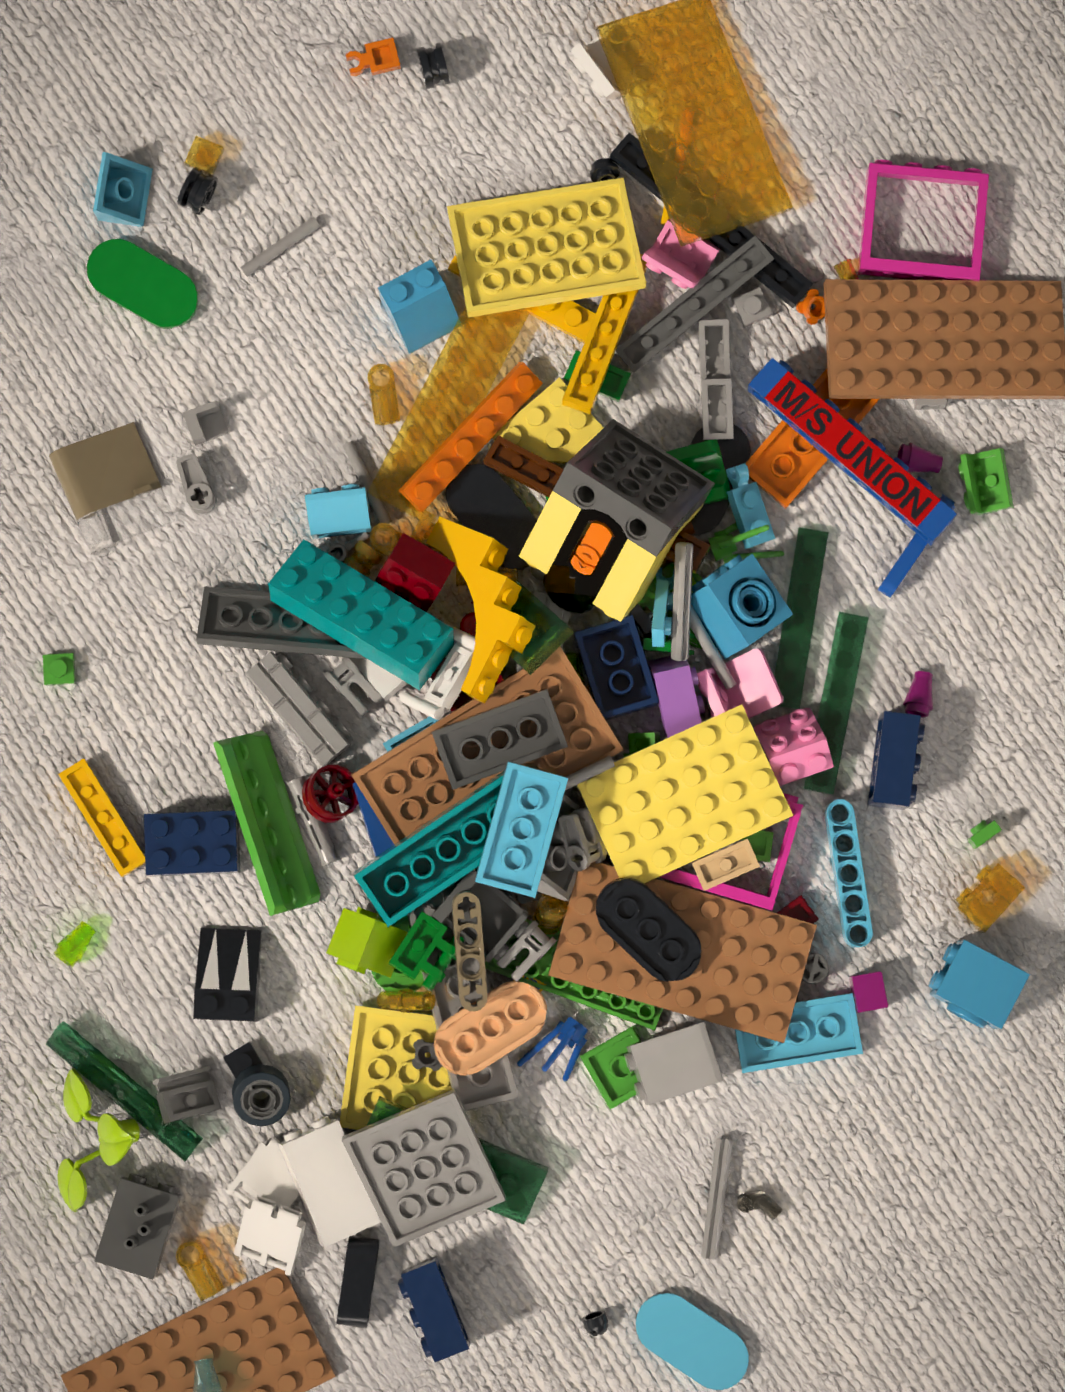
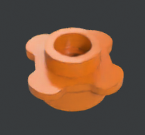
[796,289,825,325]

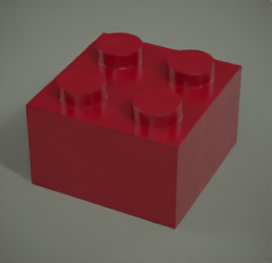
[375,532,456,612]

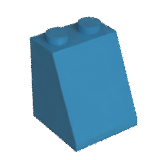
[378,259,462,354]

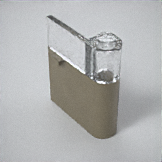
[49,422,176,558]

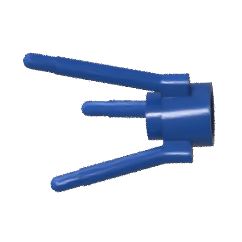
[517,1017,588,1081]

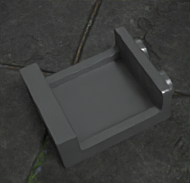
[432,868,530,963]

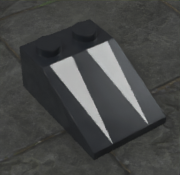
[193,928,262,1022]

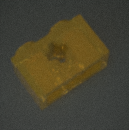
[954,863,1025,933]

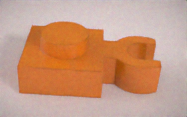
[346,37,401,76]

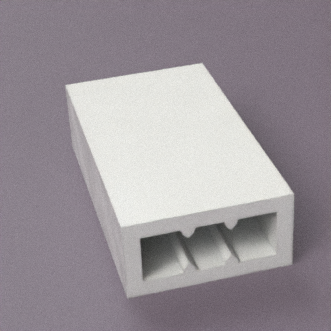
[278,1116,381,1247]

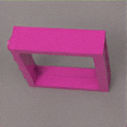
[857,160,989,282]
[660,793,803,910]

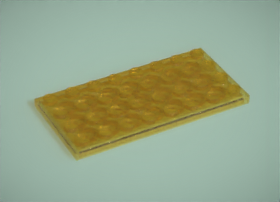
[596,0,793,247]

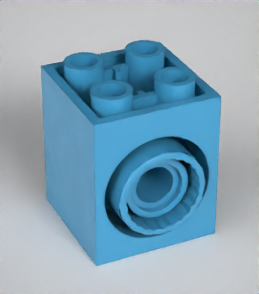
[691,554,793,659]
[928,940,1030,1029]

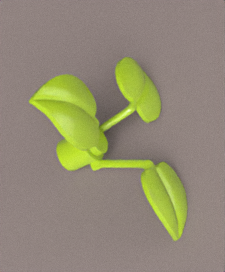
[57,1068,140,1212]

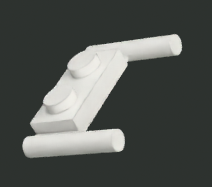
[400,623,475,720]

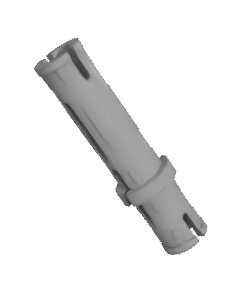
[287,775,340,867]

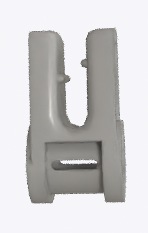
[176,454,216,515]
[324,657,383,717]
[558,807,607,871]
[497,920,557,982]

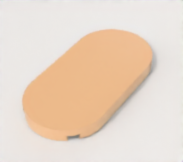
[434,981,547,1076]

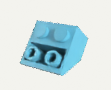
[305,484,372,539]

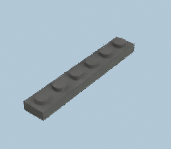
[615,235,774,373]

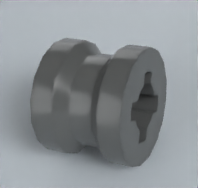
[802,953,829,984]

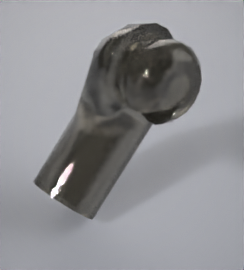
[736,1190,783,1220]

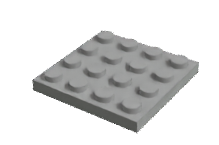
[342,1089,506,1247]

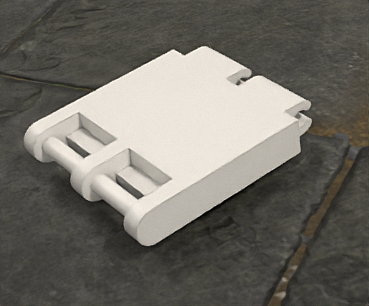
[226,1137,299,1212]
[234,1195,306,1276]

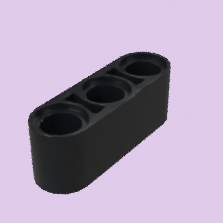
[336,1236,380,1329]

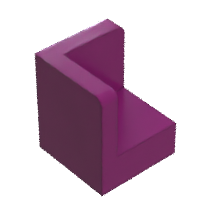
[849,972,888,1013]

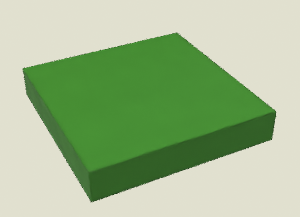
[580,1026,641,1109]

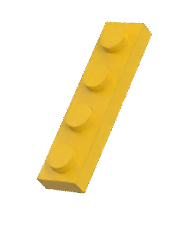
[58,758,145,877]

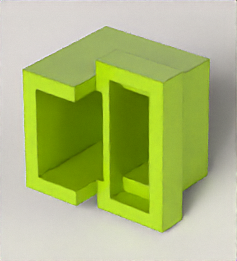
[326,907,408,978]

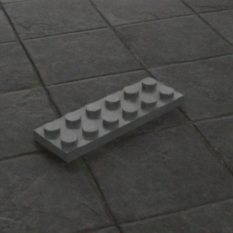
[197,586,367,659]

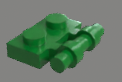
[388,911,465,992]

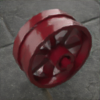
[302,765,359,823]

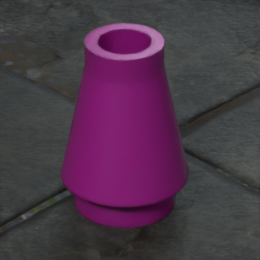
[897,442,943,473]
[903,671,933,718]

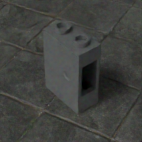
[94,1173,182,1280]

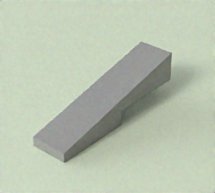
[697,319,734,440]

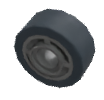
[232,1064,291,1127]

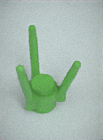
[708,522,784,564]

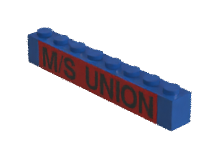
[748,358,957,546]

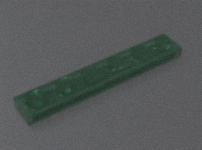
[774,527,829,710]
[803,611,869,796]
[46,1021,203,1161]

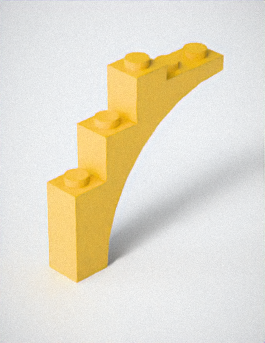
[426,516,536,704]

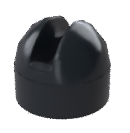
[582,1311,608,1336]

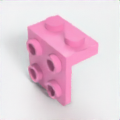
[642,219,721,289]
[697,648,783,719]
[754,708,834,786]

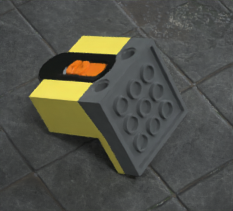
[519,419,715,622]

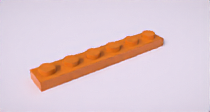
[399,362,543,512]

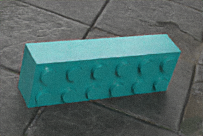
[268,539,454,690]
[353,771,505,927]

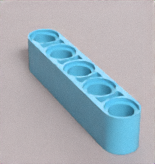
[825,799,873,948]

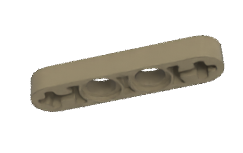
[452,890,488,1012]

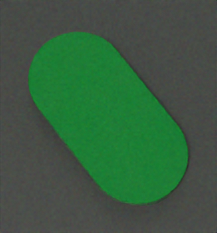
[87,239,198,329]

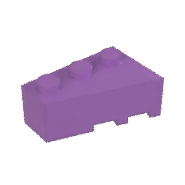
[647,655,705,739]

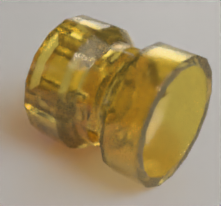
[343,540,383,578]
[532,894,569,935]

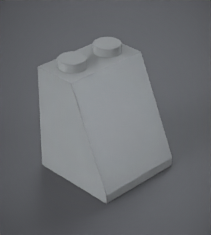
[624,1022,723,1105]

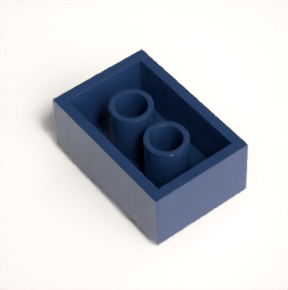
[574,615,659,721]
[867,711,925,810]
[144,810,241,877]
[398,1257,471,1363]

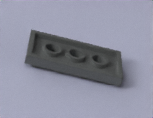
[431,689,568,790]

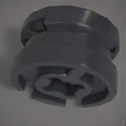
[417,43,450,89]
[177,167,218,215]

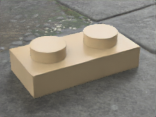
[692,838,760,891]

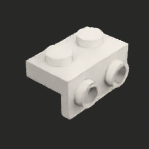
[570,36,636,100]

